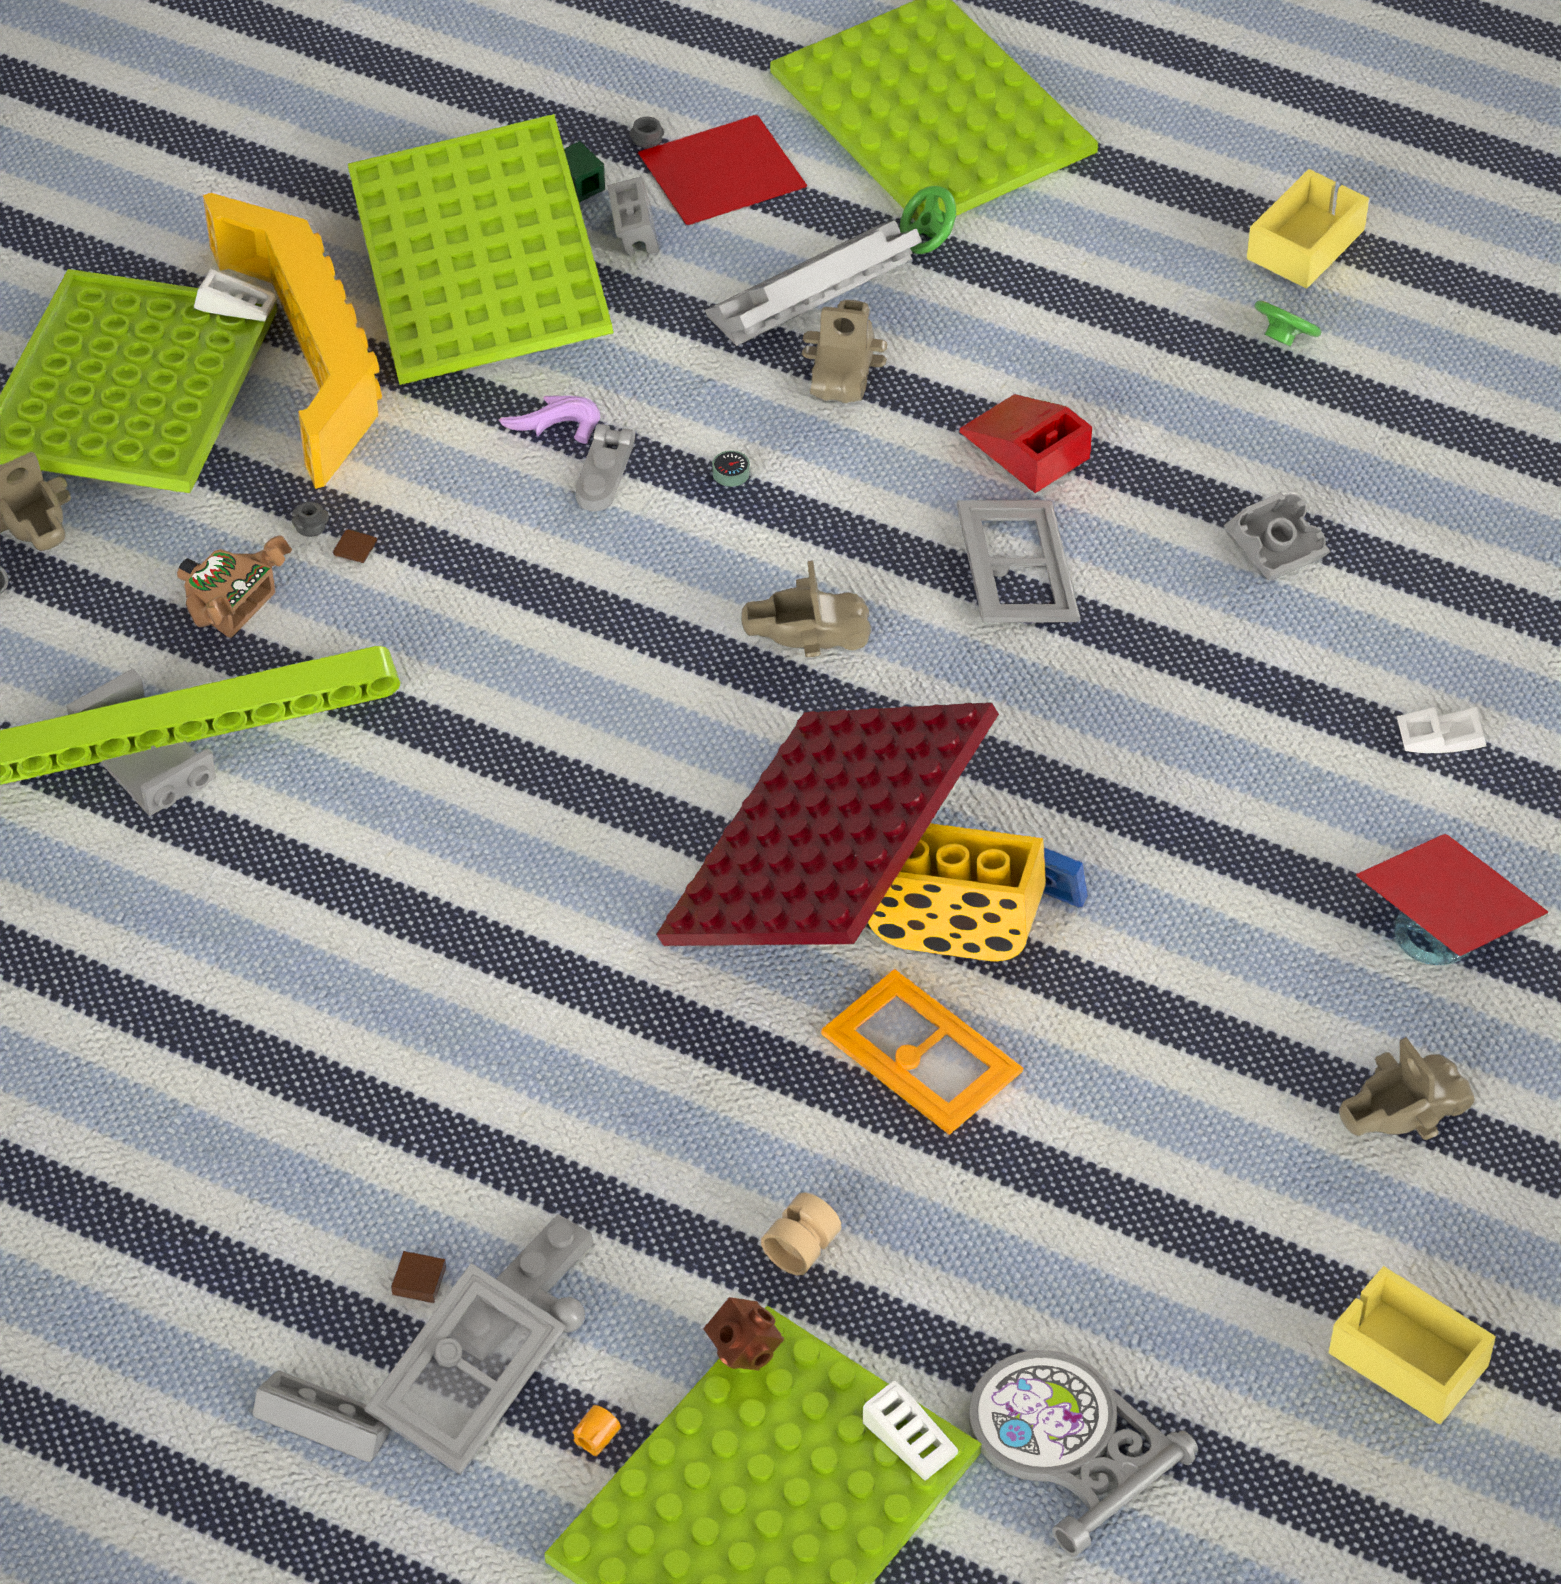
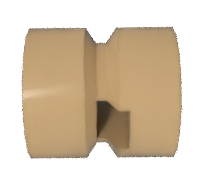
[761,1192,841,1276]

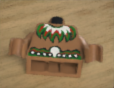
[177,535,292,638]

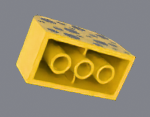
[868,823,1046,961]

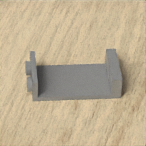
[66,669,216,816]

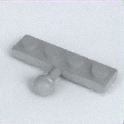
[448,1214,593,1361]

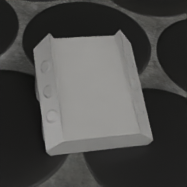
[1224,492,1331,580]

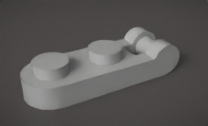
[576,424,635,511]

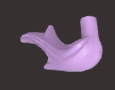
[499,396,600,444]

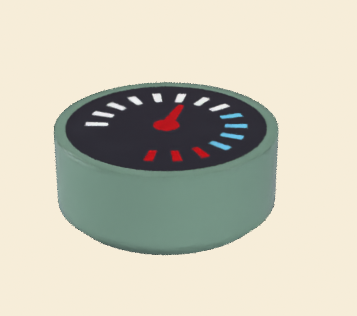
[712,451,750,487]

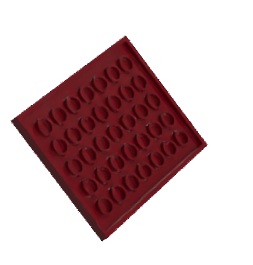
[656,702,999,946]

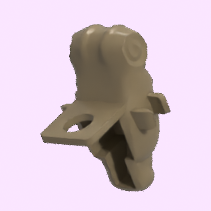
[802,300,888,403]
[0,452,71,551]
[741,560,871,657]
[1339,1037,1475,1140]

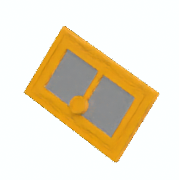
[821,969,1024,1135]

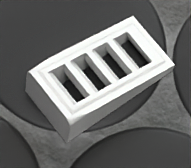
[194,269,278,321]
[863,1381,958,1481]

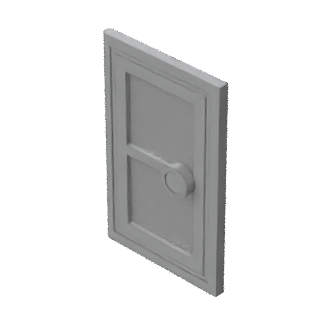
[364,1263,566,1474]

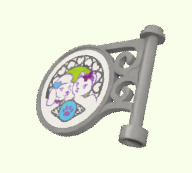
[969,1350,1198,1557]

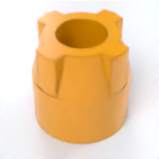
[572,1405,621,1456]

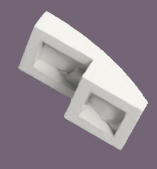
[1397,707,1486,753]

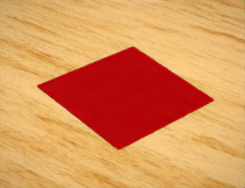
[638,115,807,225]
[1356,834,1548,956]

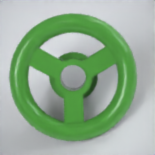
[900,186,956,254]
[1254,300,1321,347]

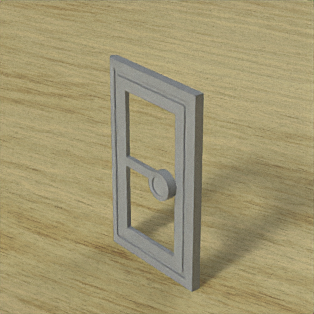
[956,500,1080,623]

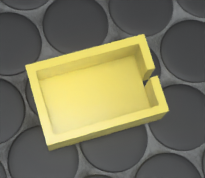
[1246,169,1369,289]
[1329,1266,1496,1425]

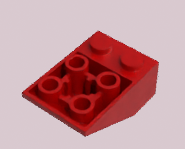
[959,394,1093,493]

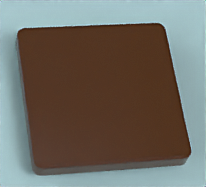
[333,529,377,563]

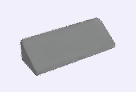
[253,1371,391,1462]

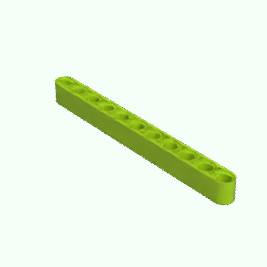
[0,646,401,785]

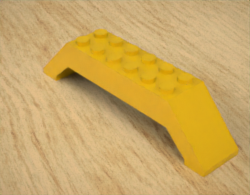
[203,193,382,489]

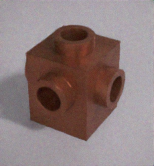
[703,1297,784,1371]

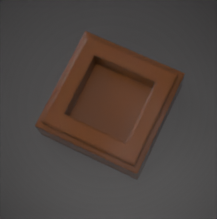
[391,1251,446,1303]

